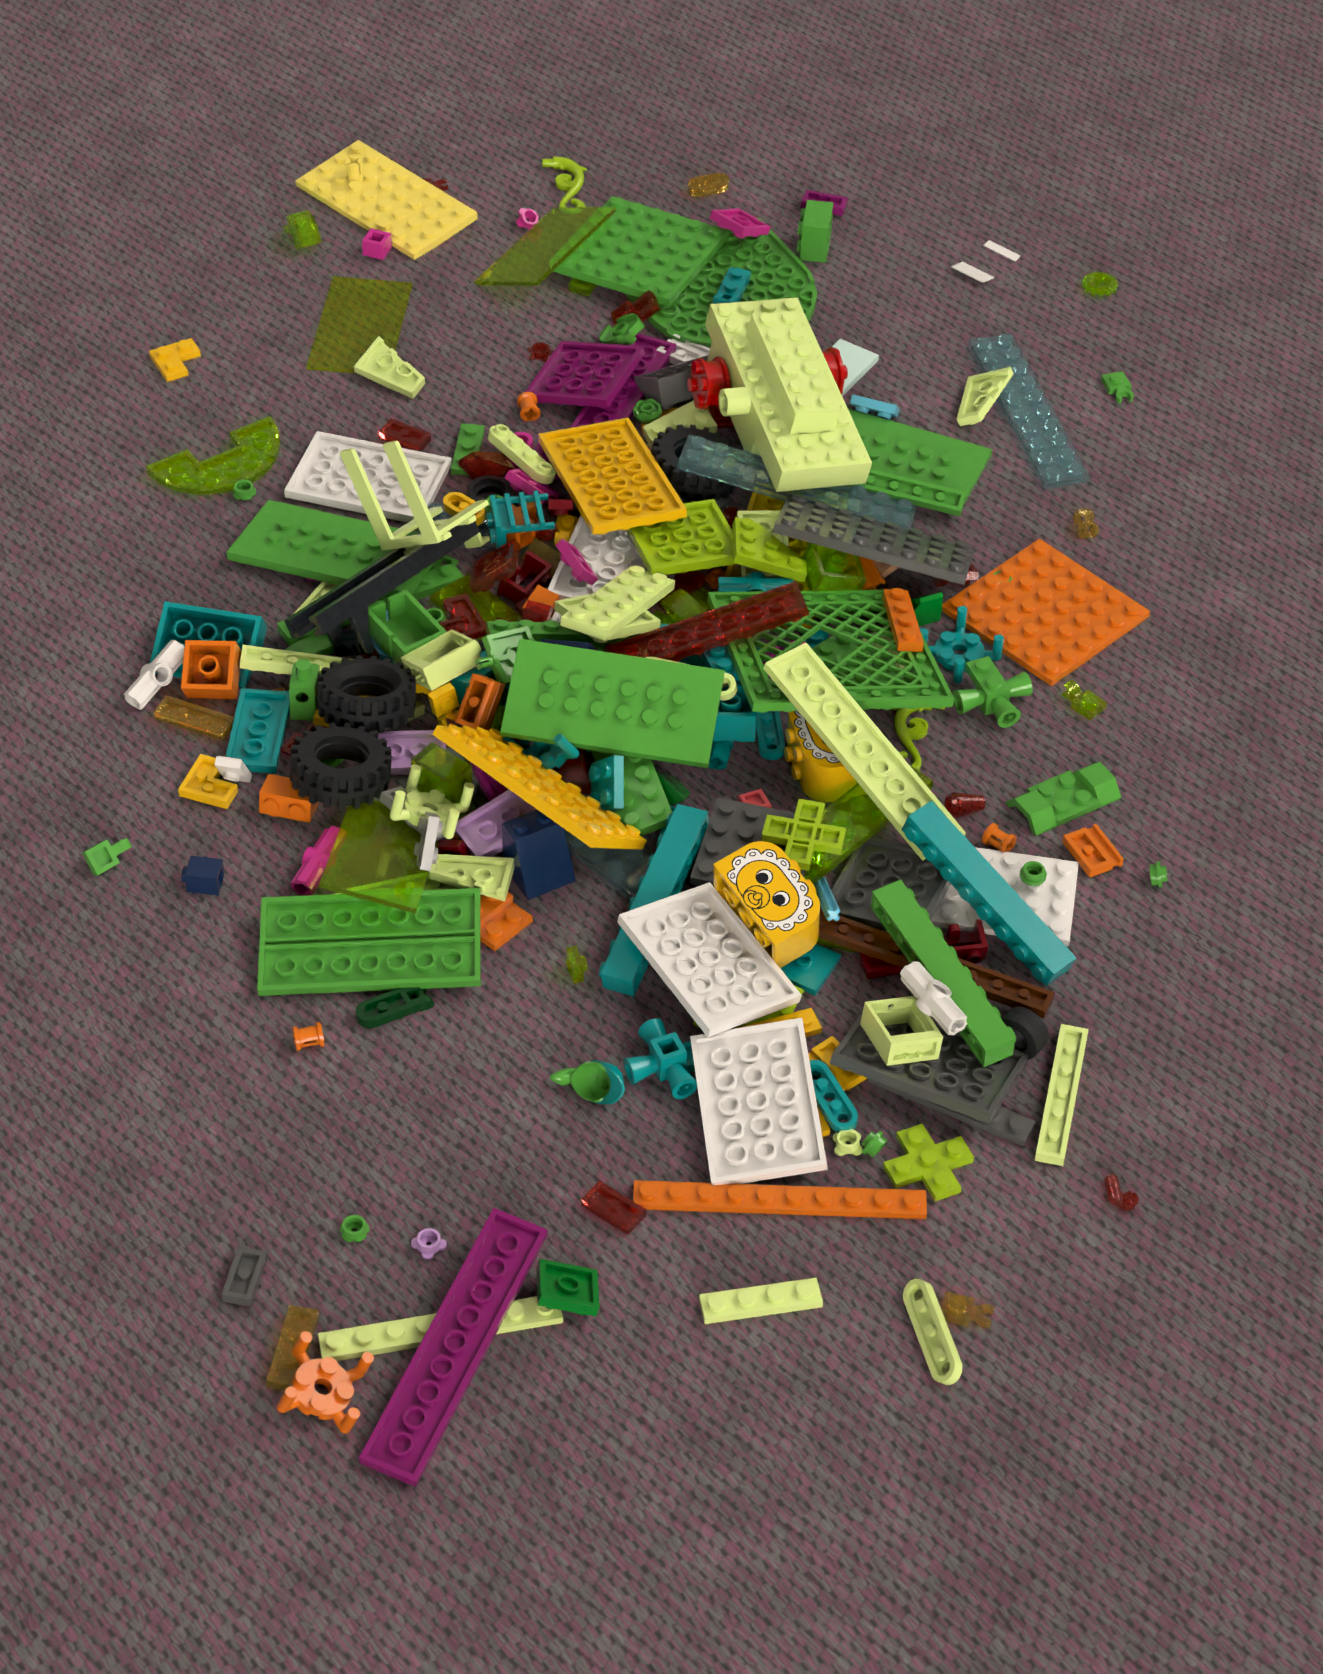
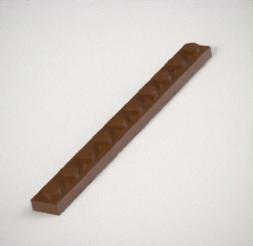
[818,909,1055,1019]

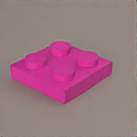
[710,208,771,238]

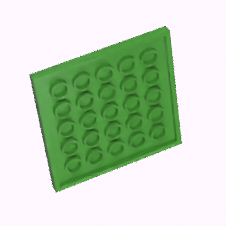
[550,196,729,307]

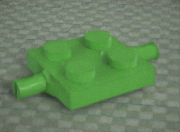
[475,626,535,685]

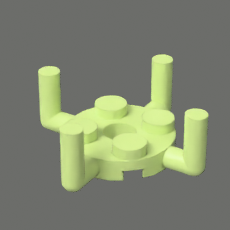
[390,765,475,839]

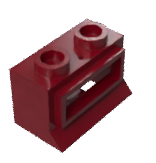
[497,550,553,607]
[943,919,988,964]

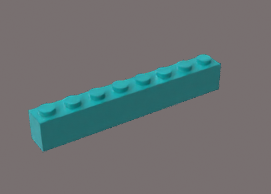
[901,800,1077,986]
[599,804,709,997]

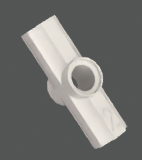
[124,640,185,710]
[900,961,968,1035]

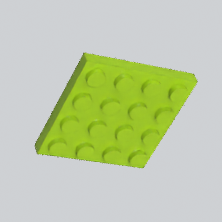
[627,499,736,576]

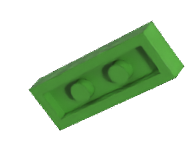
[451,424,485,476]

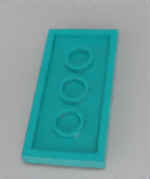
[225,688,290,774]

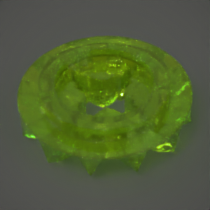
[1082,272,1118,298]

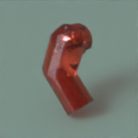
[1104,1175,1139,1211]

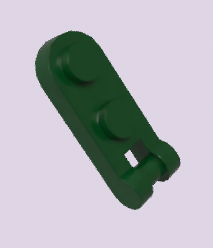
[356,987,435,1028]

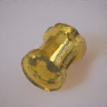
[1073,508,1099,539]

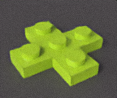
[761,799,847,871]
[883,1123,974,1201]

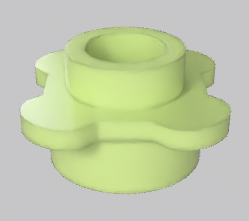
[833,1129,863,1156]

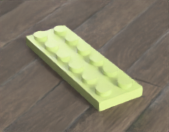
[560,566,675,641]

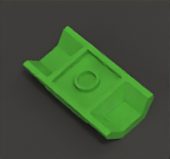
[1006,762,1121,836]

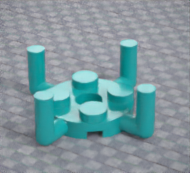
[920,606,1004,684]
[503,734,579,770]

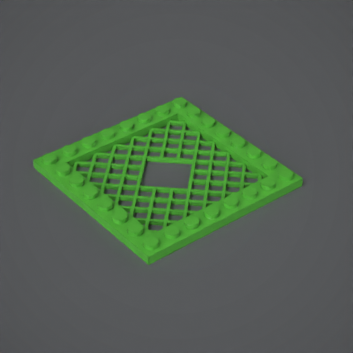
[707,590,954,713]

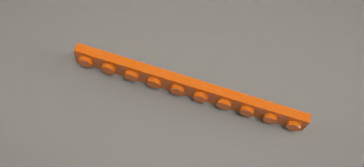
[633,1180,927,1219]

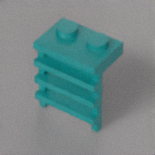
[486,490,555,553]

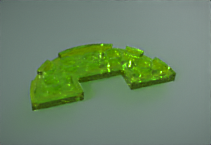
[146,416,280,494]

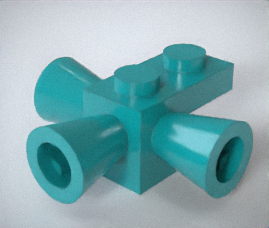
[623,1018,697,1099]

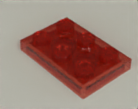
[469,538,520,594]

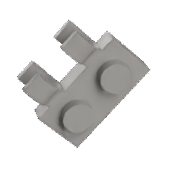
[414,812,443,871]

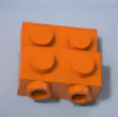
[481,892,533,951]

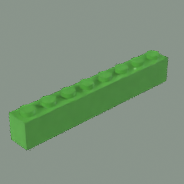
[871,879,1016,1067]

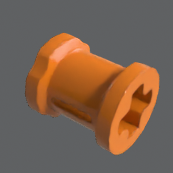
[517,392,541,421]
[981,823,1017,853]
[292,1022,325,1051]

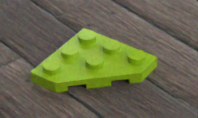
[732,517,807,583]

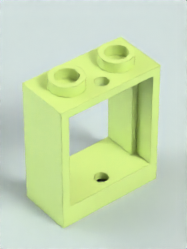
[401,629,482,691]
[860,996,943,1066]

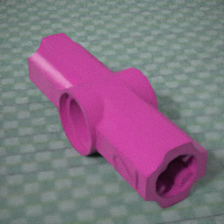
[291,826,346,896]

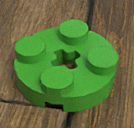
[599,313,645,345]

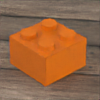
[181,640,242,700]

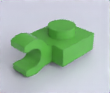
[82,838,132,876]

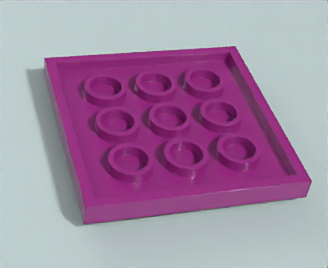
[525,341,645,408]

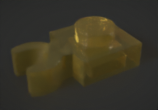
[941,1291,995,1328]

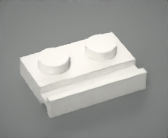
[656,334,710,365]

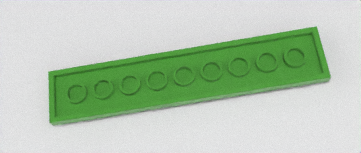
[590,642,673,836]

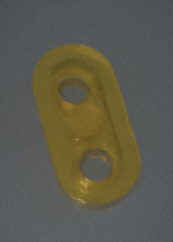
[688,173,729,197]

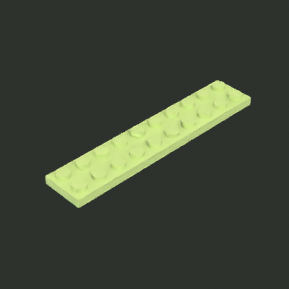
[763,643,966,861]

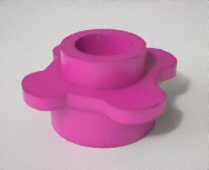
[516,208,539,231]

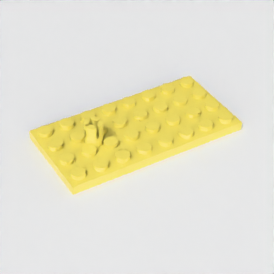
[295,140,478,260]

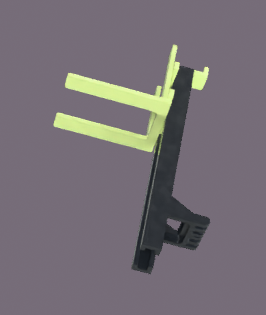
[284,441,490,656]

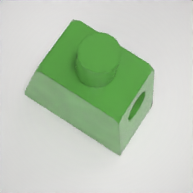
[289,659,320,721]

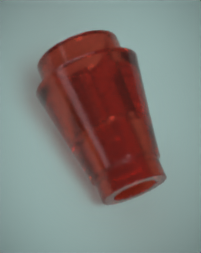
[944,792,986,818]

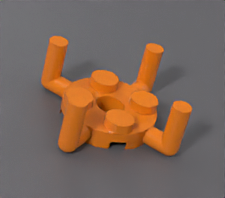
[277,1331,374,1433]

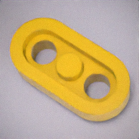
[443,492,485,525]

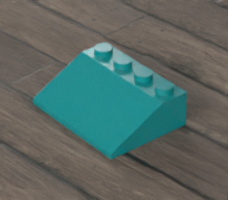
[150,601,268,688]

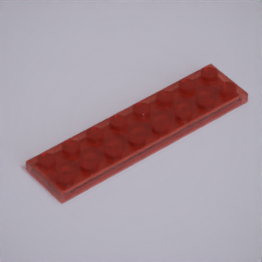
[604,581,809,662]

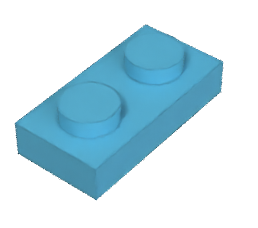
[850,394,900,420]

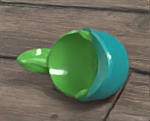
[550,1060,625,1105]

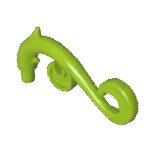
[542,156,587,217]
[892,707,945,773]

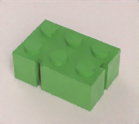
[368,589,447,669]

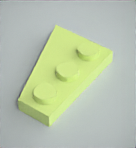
[354,336,425,399]
[956,367,1014,426]
[643,400,717,448]
[429,854,515,901]

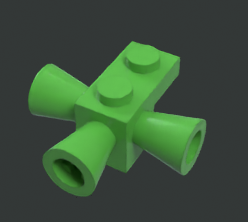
[952,656,1033,728]

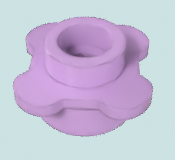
[411,1228,447,1260]

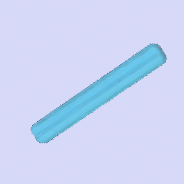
[812,876,840,921]

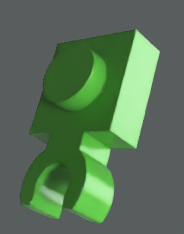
[1101,371,1134,404]

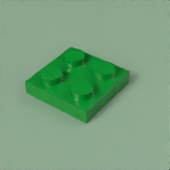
[536,1258,600,1317]

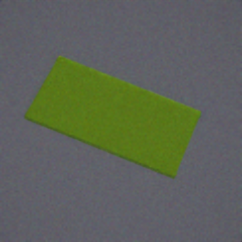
[474,207,617,286]
[306,276,413,374]
[319,800,439,914]

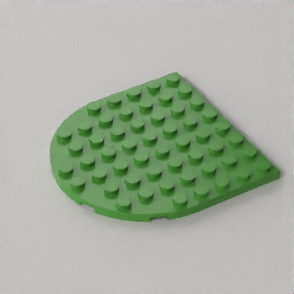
[624,217,817,348]

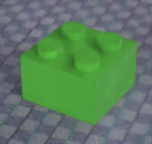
[796,200,833,263]

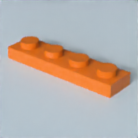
[882,588,924,652]

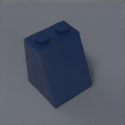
[502,810,575,900]

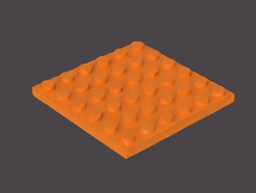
[942,538,1150,686]

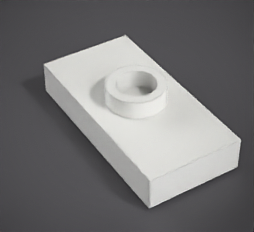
[214,756,252,783]

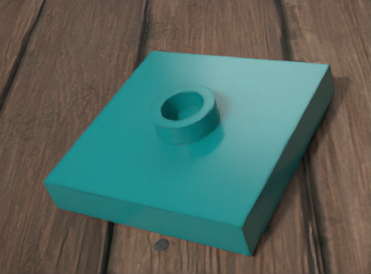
[780,944,841,996]

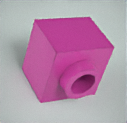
[362,228,392,260]

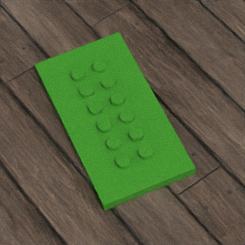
[848,408,993,505]
[227,500,435,596]
[500,639,725,768]
[257,888,481,996]

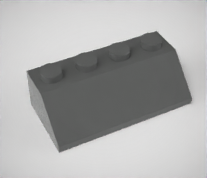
[634,355,708,410]

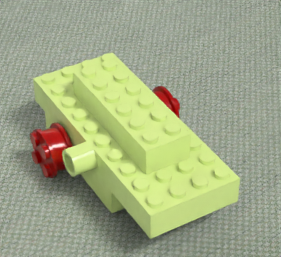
[687,298,872,492]

